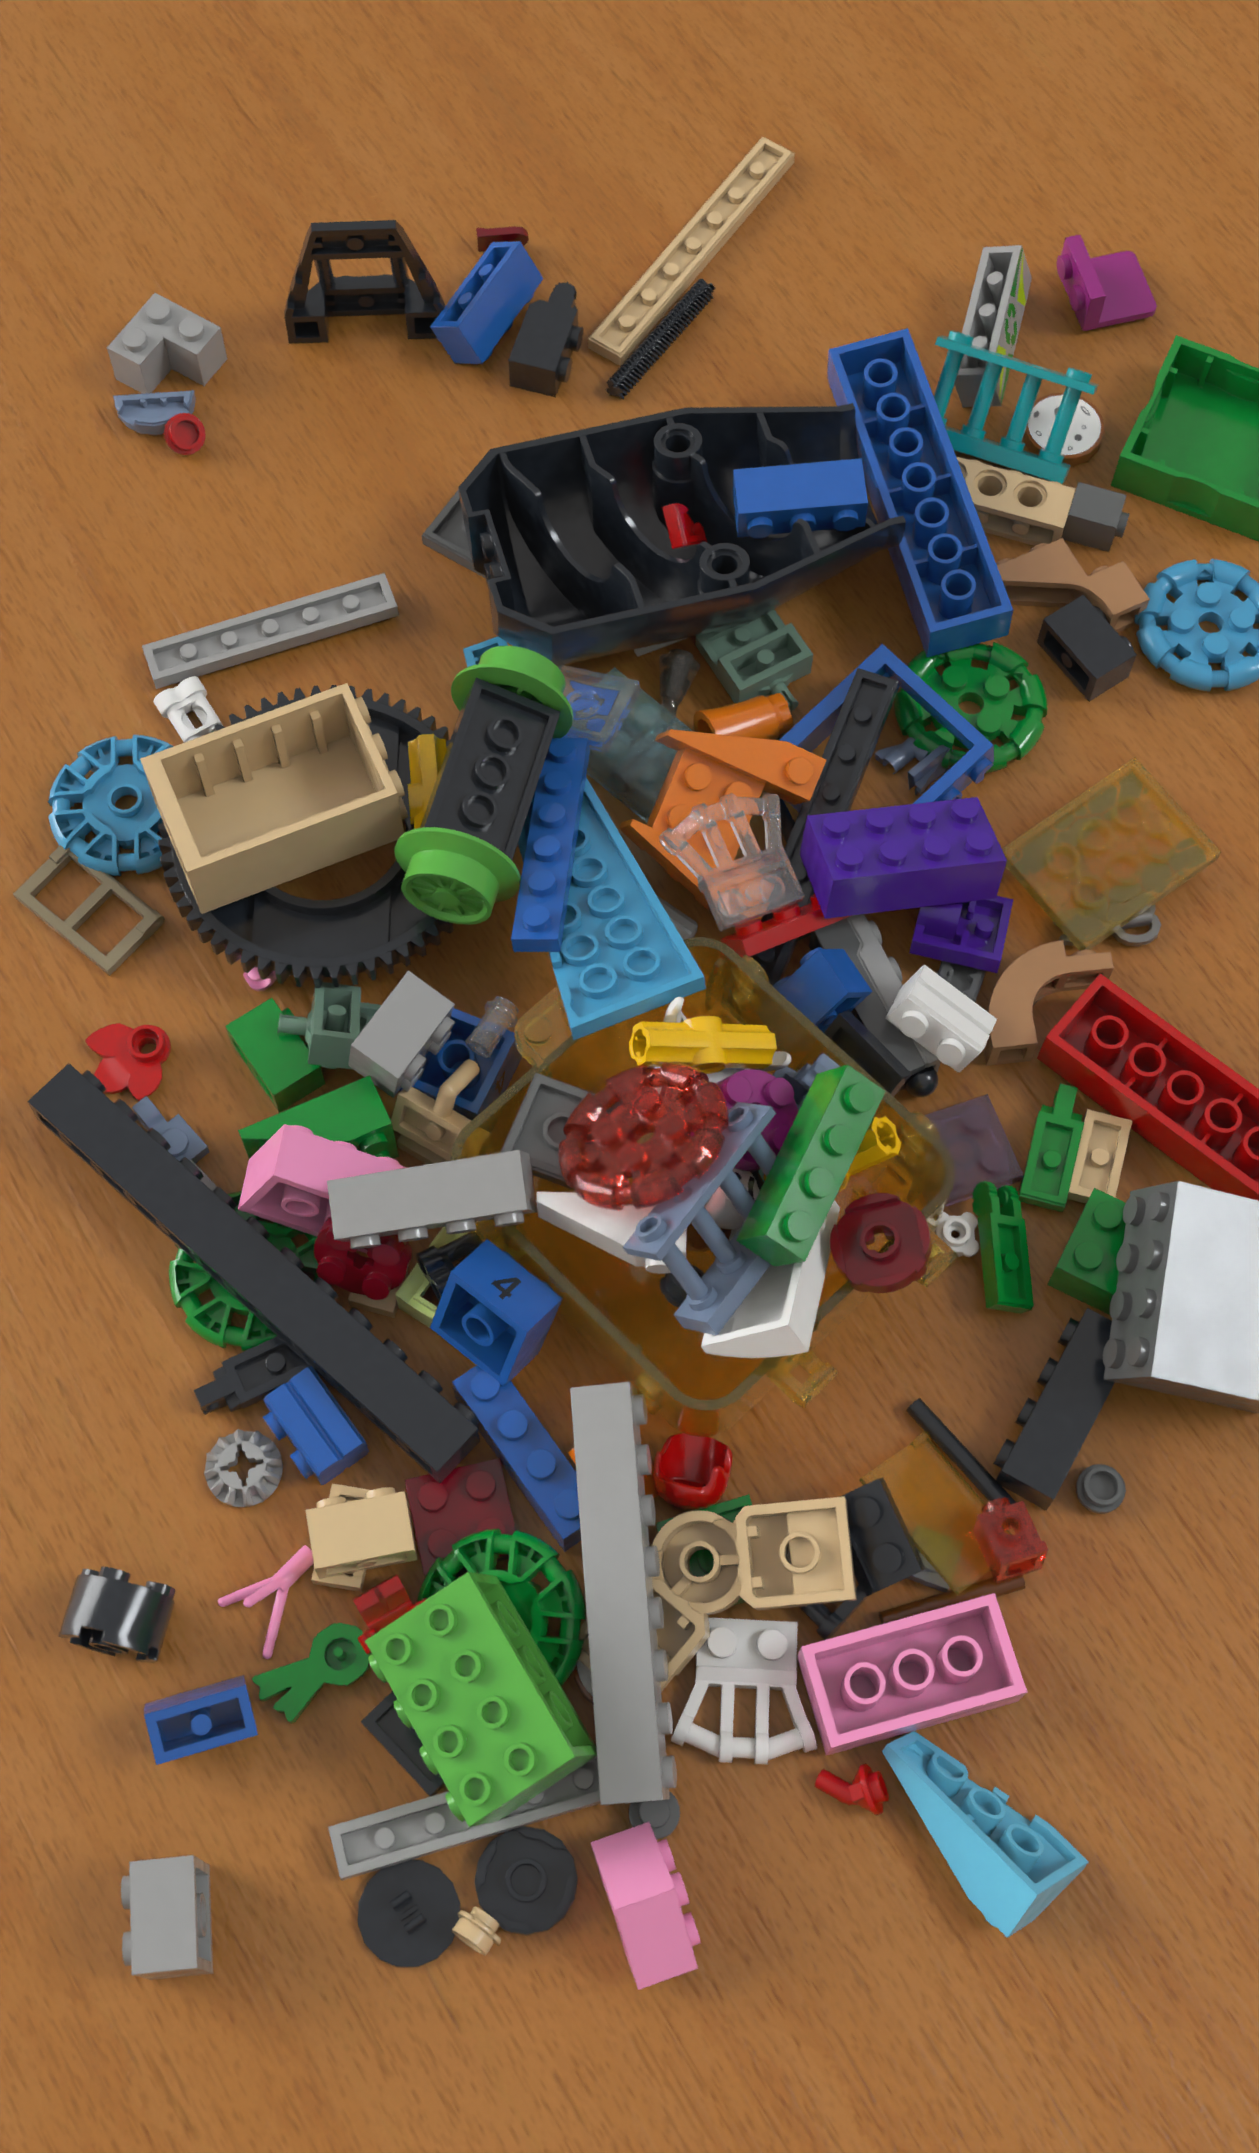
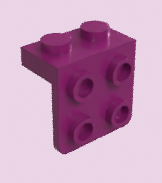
[1057,234,1157,331]

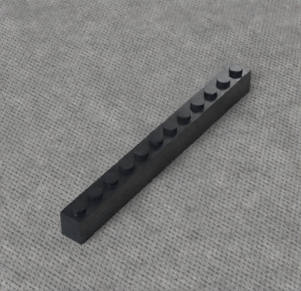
[28,1063,480,1483]

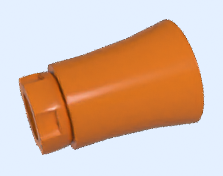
[693,693,793,740]

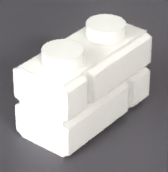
[885,965,997,1072]

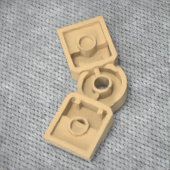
[579,1496,856,1692]

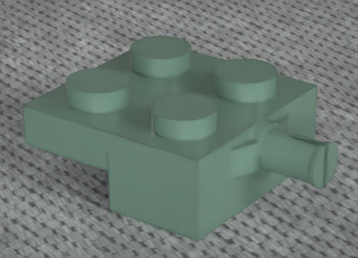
[695,610,813,711]
[277,982,381,1070]

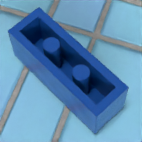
[430,241,543,364]
[733,458,868,538]

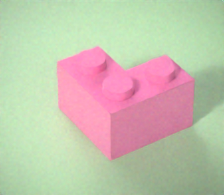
[591,1822,701,1990]

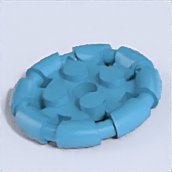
[1134,559,1259,691]
[48,735,173,876]

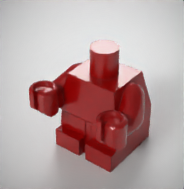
[352,1574,427,1654]

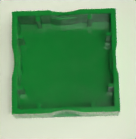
[1111,335,1259,542]

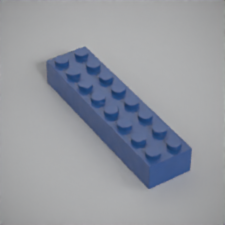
[827,328,1013,657]

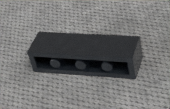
[993,1308,1115,1510]

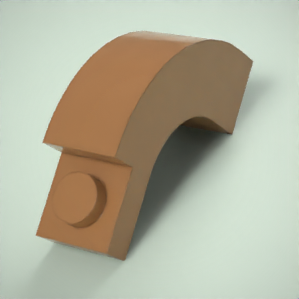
[983,940,1114,1066]

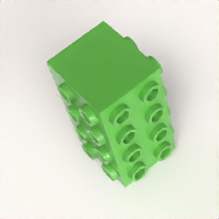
[365,1572,597,1827]

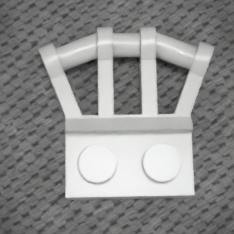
[671,1618,817,1765]

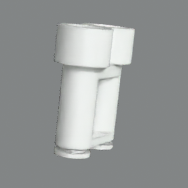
[154,676,223,742]

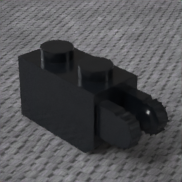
[508,282,584,397]

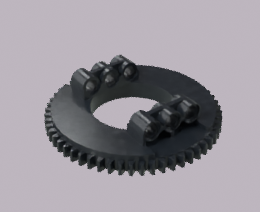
[158,685,454,988]

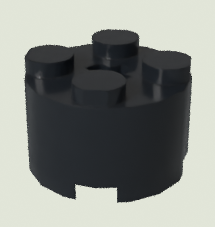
[59,1566,175,1663]

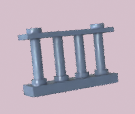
[622,1102,776,1336]

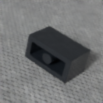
[1037,595,1137,702]

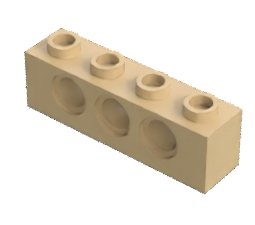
[956,456,1076,546]

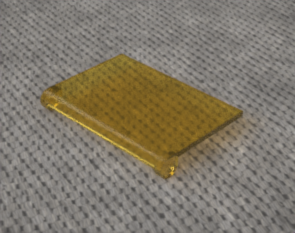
[859,1431,1023,1596]

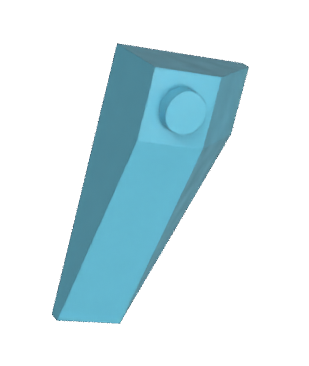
[882,1731,1089,1938]

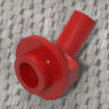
[814,1763,889,1816]

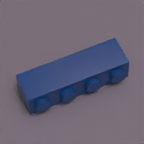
[452,1365,581,1552]

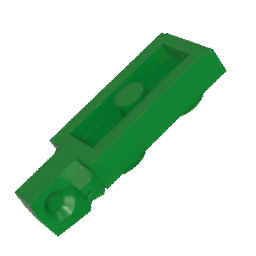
[1018,1083,1084,1212]

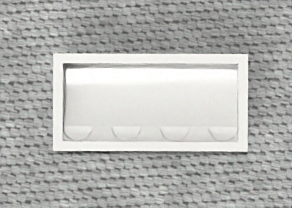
[701,1200,840,1358]

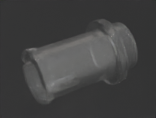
[465,996,519,1058]

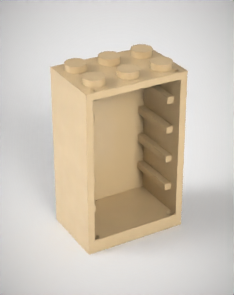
[140,683,408,914]

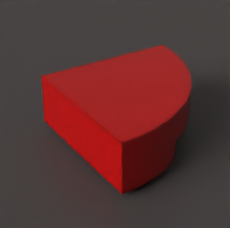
[662,503,707,549]

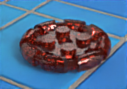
[558,1062,729,1211]

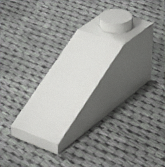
[536,1192,687,1274]

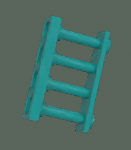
[934,330,1098,484]

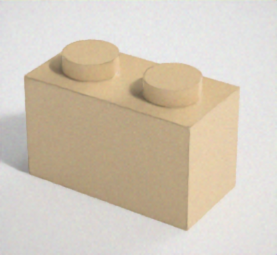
[306,1487,417,1579]

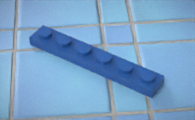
[511,738,590,952]

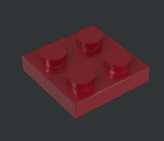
[405,1458,516,1576]

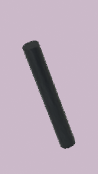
[906,1398,1020,1519]

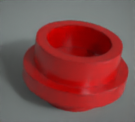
[164,413,206,455]

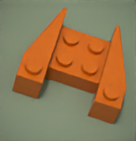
[619,729,826,924]

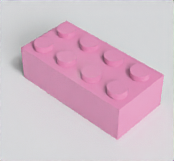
[797,1593,1027,1756]

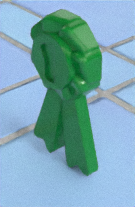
[252,1623,372,1724]

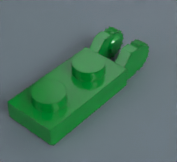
[972,1181,1034,1314]

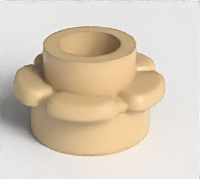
[452,1906,501,1956]

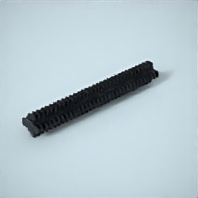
[606,279,715,399]

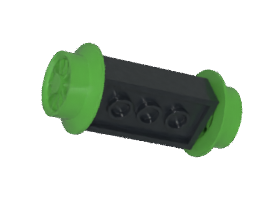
[394,646,574,925]

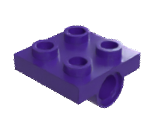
[909,896,1013,973]

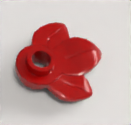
[85,1023,171,1101]

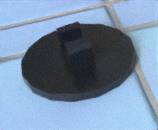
[358,1860,460,1967]

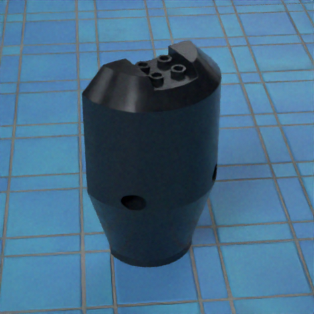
[458,403,906,667]

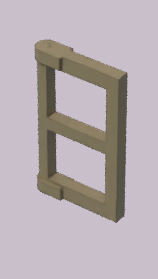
[13,845,165,976]

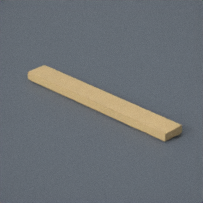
[588,136,795,366]

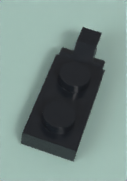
[194,1336,318,1415]

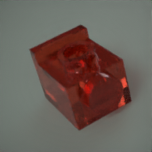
[973,1498,1048,1583]

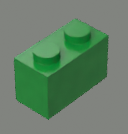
[225,998,325,1113]

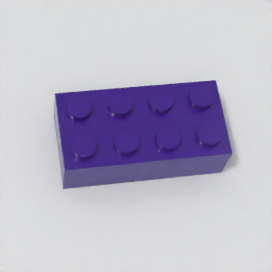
[799,797,1007,919]

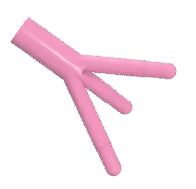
[218,1545,314,1659]

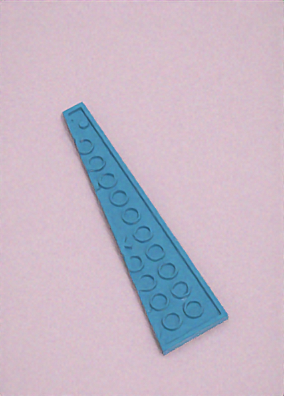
[463,636,706,1041]

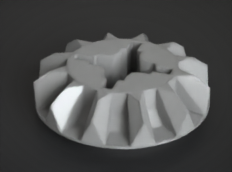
[204,1429,283,1507]

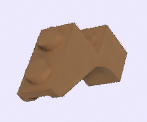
[996,538,1150,633]

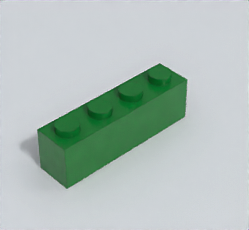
[736,1065,886,1267]

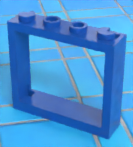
[779,644,994,812]

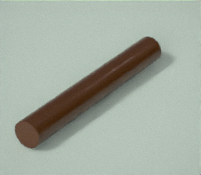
[879,1569,1025,1624]

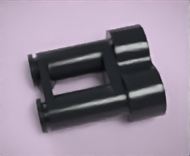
[416,1229,485,1301]

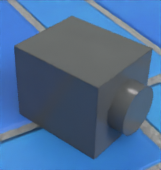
[1062,482,1129,552]

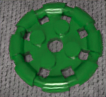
[894,642,1047,773]
[169,1191,332,1352]
[417,1528,586,1686]

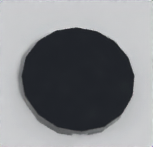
[474,1826,578,1936]

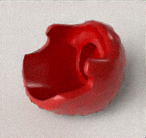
[653,1433,733,1510]

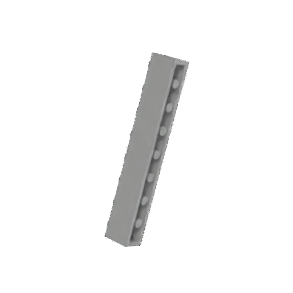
[570,1382,677,1805]

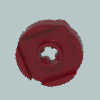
[830,1193,932,1293]
[314,1217,412,1300]

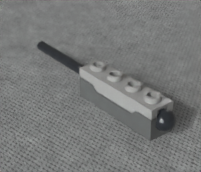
[767,798,941,1097]

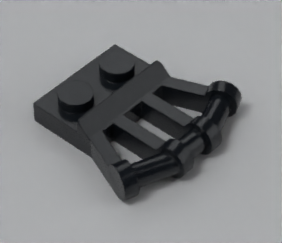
[799,1477,926,1640]

